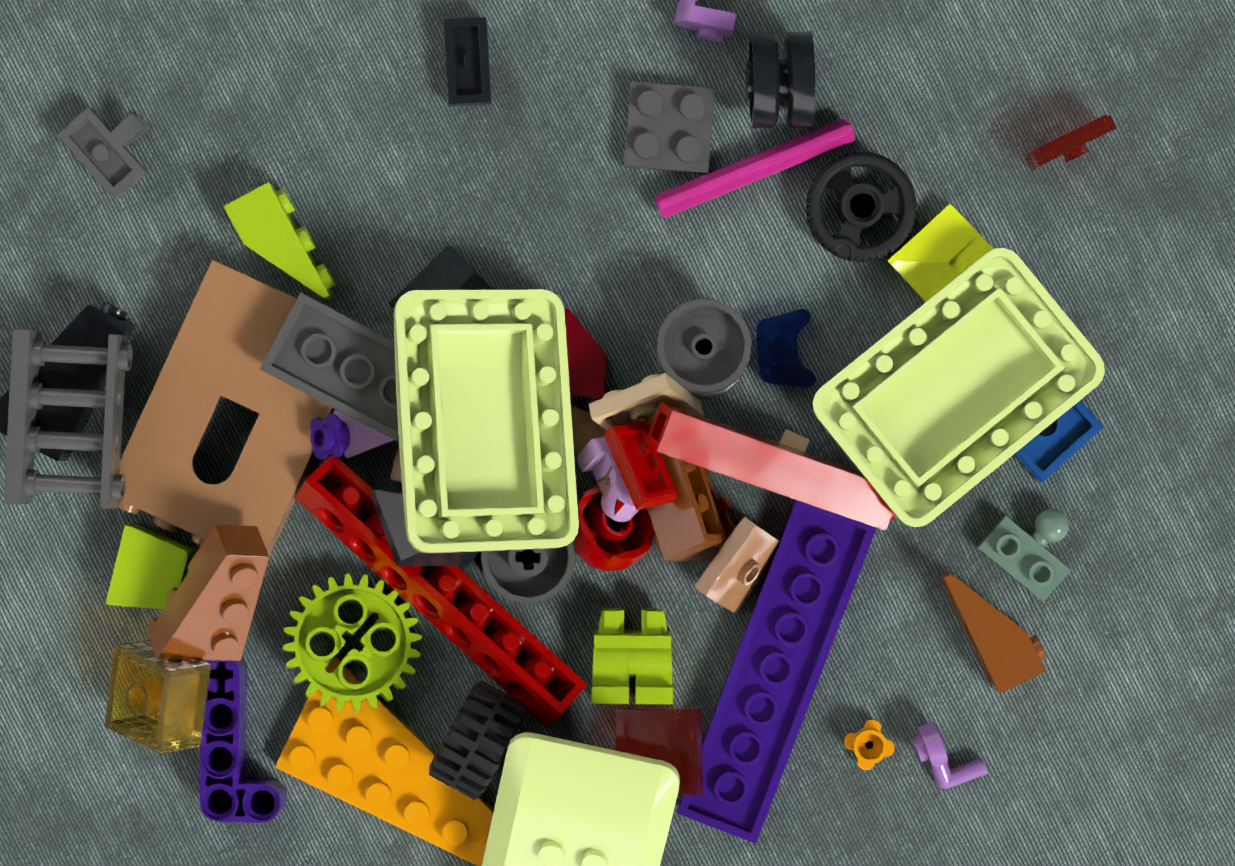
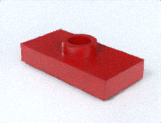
[603,420,679,510]

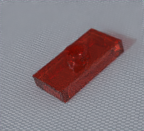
[1026,114,1117,171]

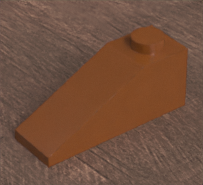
[938,571,1047,694]

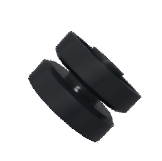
[746,31,815,128]

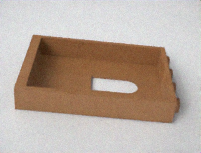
[118,260,335,560]

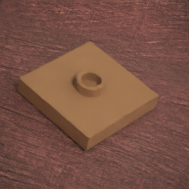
[694,517,780,614]

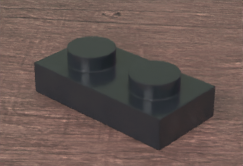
[444,17,492,107]

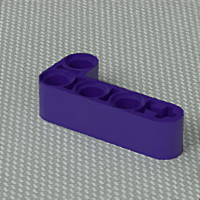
[200,658,287,823]

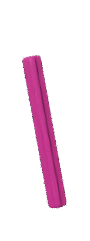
[655,119,855,218]

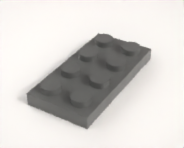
[260,292,399,442]

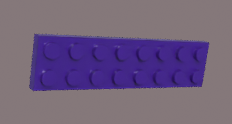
[676,500,877,844]

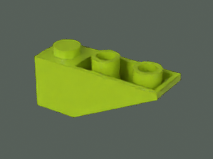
[223,182,336,301]

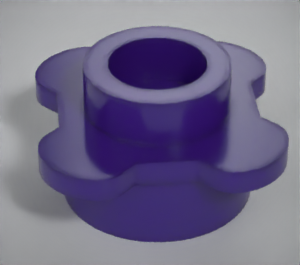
[310,414,350,460]

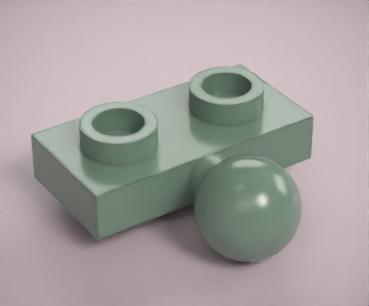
[977,509,1071,602]

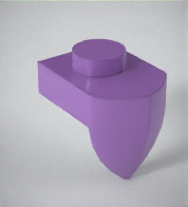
[674,0,737,42]

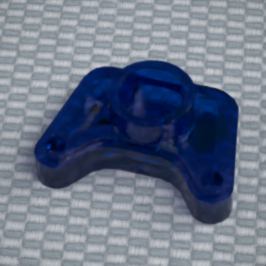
[756,309,816,388]

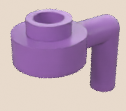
[912,722,988,789]

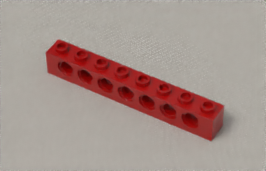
[294,455,587,727]

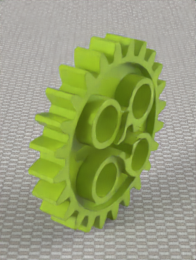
[282,574,422,713]

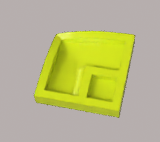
[888,204,994,302]

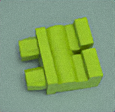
[591,607,673,704]

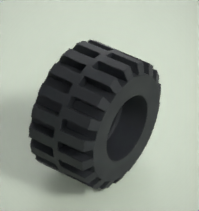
[429,680,527,800]

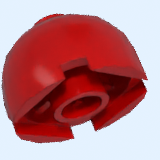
[573,485,656,572]

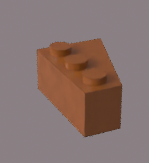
[645,453,735,562]
[147,524,269,661]

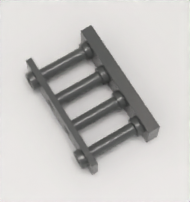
[4,329,133,509]

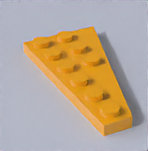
[275,652,494,866]

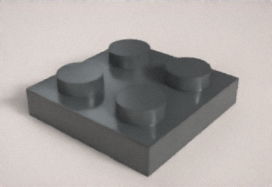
[624,81,715,175]

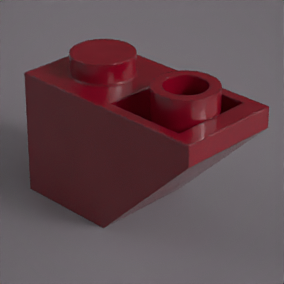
[564,308,608,399]

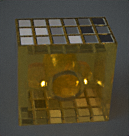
[104,640,211,754]

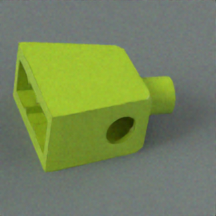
[105,523,196,609]

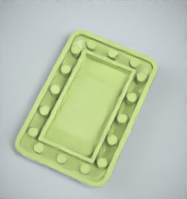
[812,248,1105,527]
[394,289,579,553]
[482,732,680,866]

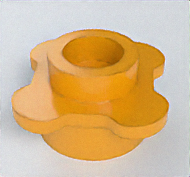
[844,719,895,770]

